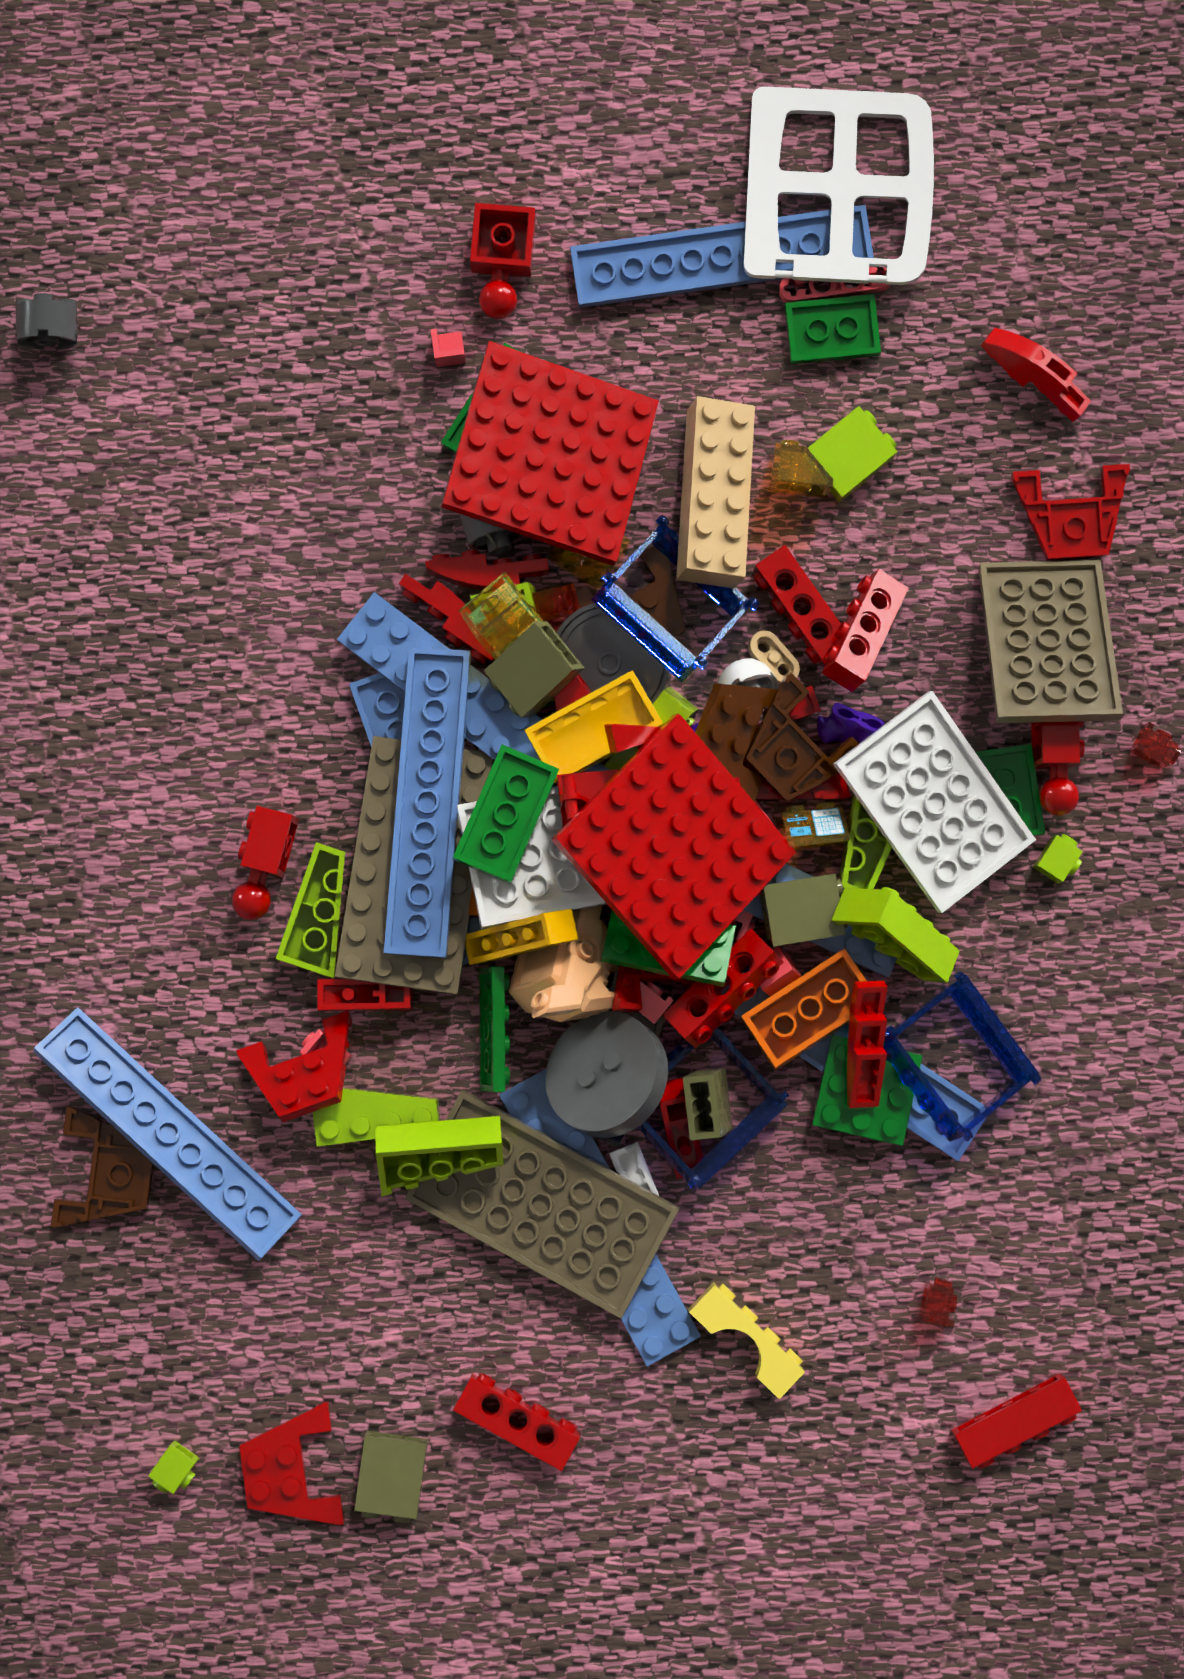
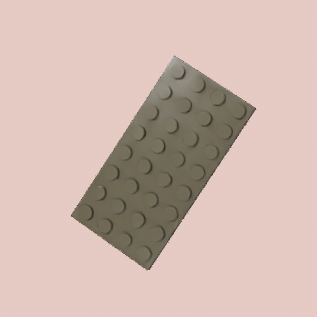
[335,736,493,995]
[405,1089,680,1318]

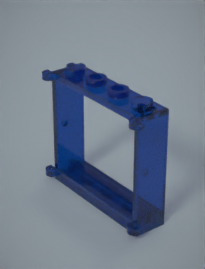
[591,515,759,683]
[883,971,1041,1142]
[638,1027,789,1190]

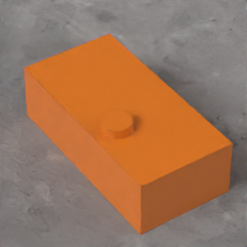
[741,948,867,1071]

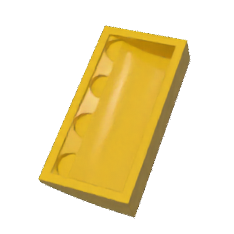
[524,670,663,787]

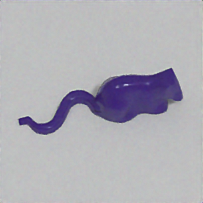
[817,703,885,744]

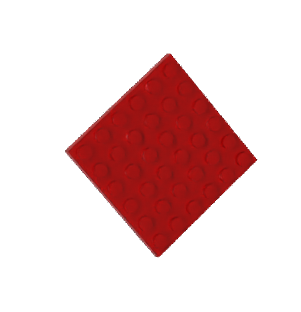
[441,341,659,566]
[551,713,796,980]

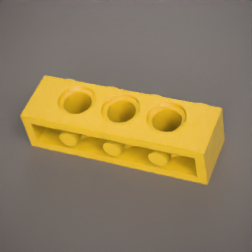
[465,909,578,965]

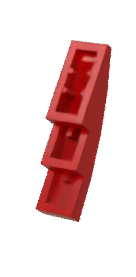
[847,980,887,1108]

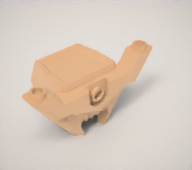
[509,905,619,1022]

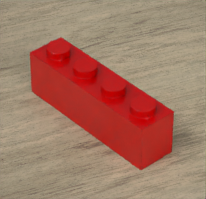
[951,1373,1082,1469]

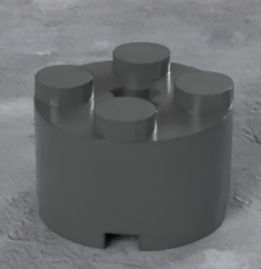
[15,293,78,350]

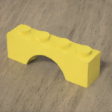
[688,1282,805,1399]

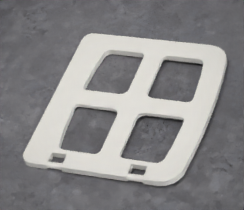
[744,87,934,285]

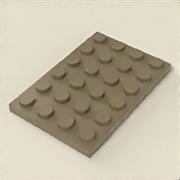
[978,560,1123,723]

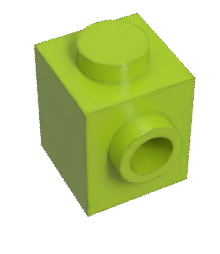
[1033,834,1083,884]
[148,1440,199,1494]

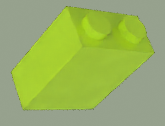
[801,406,898,503]

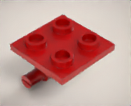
[557,769,619,828]

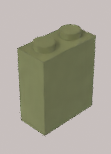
[484,621,585,718]
[760,874,849,947]
[683,1068,733,1140]
[354,1430,428,1523]

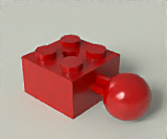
[470,203,536,319]
[1031,721,1085,816]
[232,806,299,920]

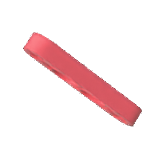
[779,267,891,303]

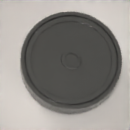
[557,601,673,704]
[545,1011,668,1138]

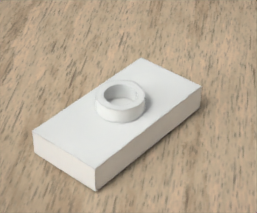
[609,1142,659,1196]

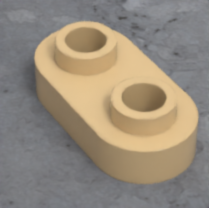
[748,631,800,685]

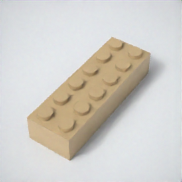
[676,396,755,589]

